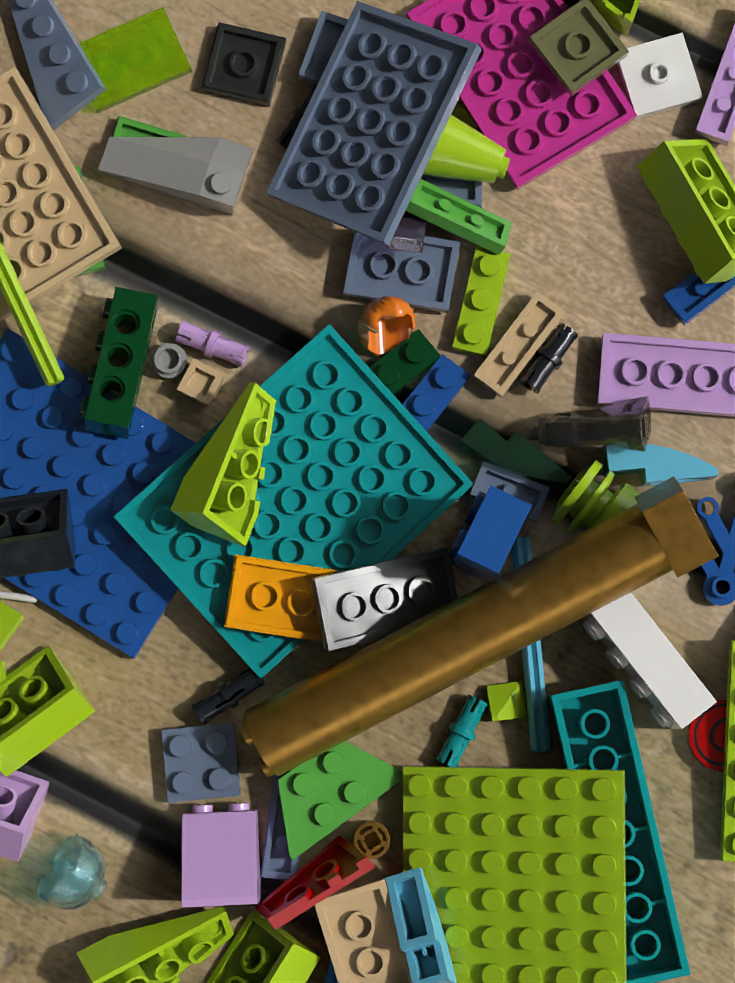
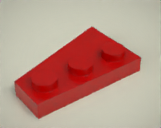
[255,835,375,930]

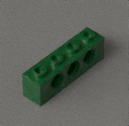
[80,287,158,439]

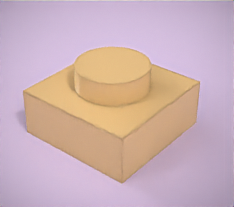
[177,358,226,408]

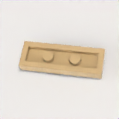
[473,291,566,398]

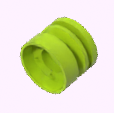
[550,460,641,535]

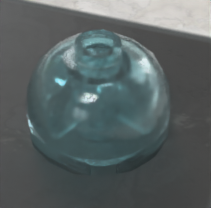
[37,833,107,910]

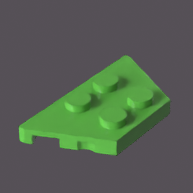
[277,741,403,860]

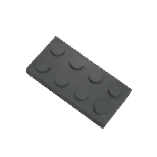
[310,547,458,651]

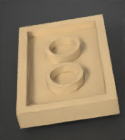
[315,878,412,983]

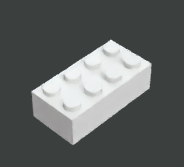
[582,593,717,729]

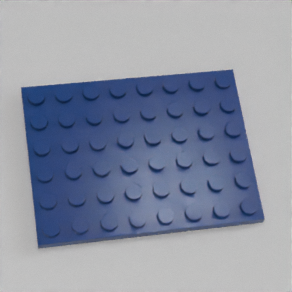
[0,328,195,659]

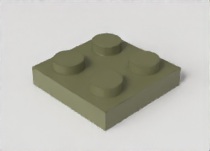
[529,0,629,96]

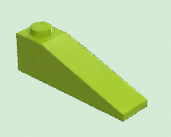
[170,382,276,546]
[76,906,234,983]

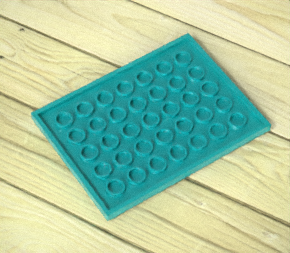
[114,324,474,679]

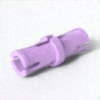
[175,320,250,368]

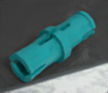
[435,694,489,767]

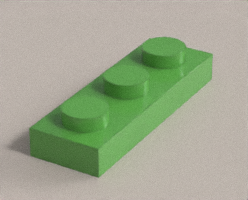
[405,179,512,255]

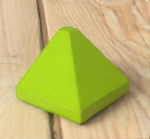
[486,681,527,722]

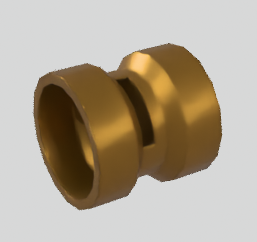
[354,820,390,859]

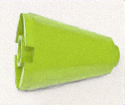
[422,115,511,183]

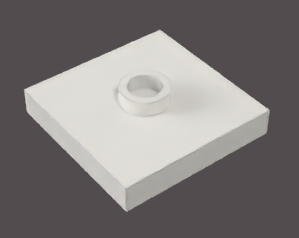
[617,32,703,120]

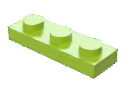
[452,246,511,358]

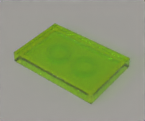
[79,7,192,113]

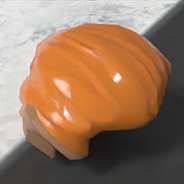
[357,296,416,356]

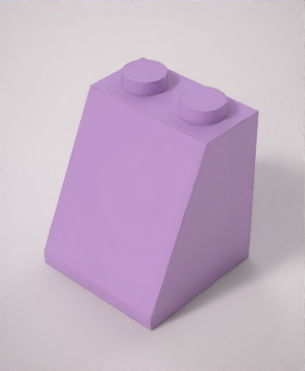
[182,803,262,908]

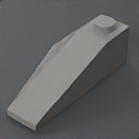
[98,137,254,216]

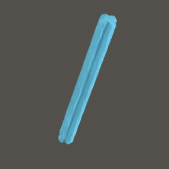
[512,537,551,752]

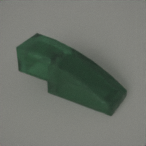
[460,418,572,487]

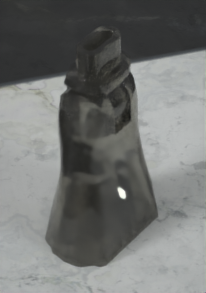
[523,396,651,452]

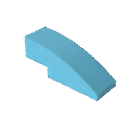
[602,442,718,487]
[385,867,457,983]

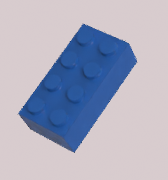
[449,485,532,583]

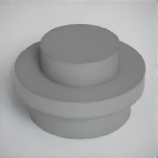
[151,343,187,379]

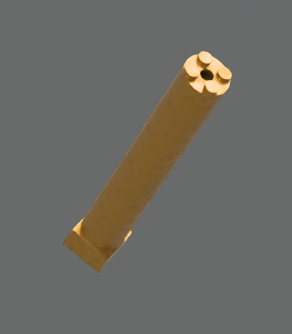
[240,476,718,777]

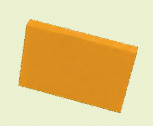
[224,554,339,642]

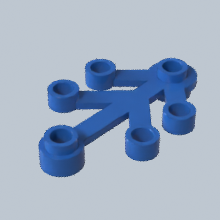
[695,497,735,606]

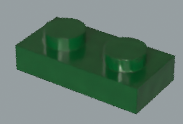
[370,329,441,395]

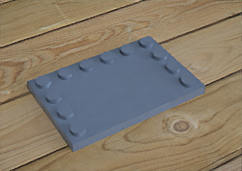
[266,1,482,246]

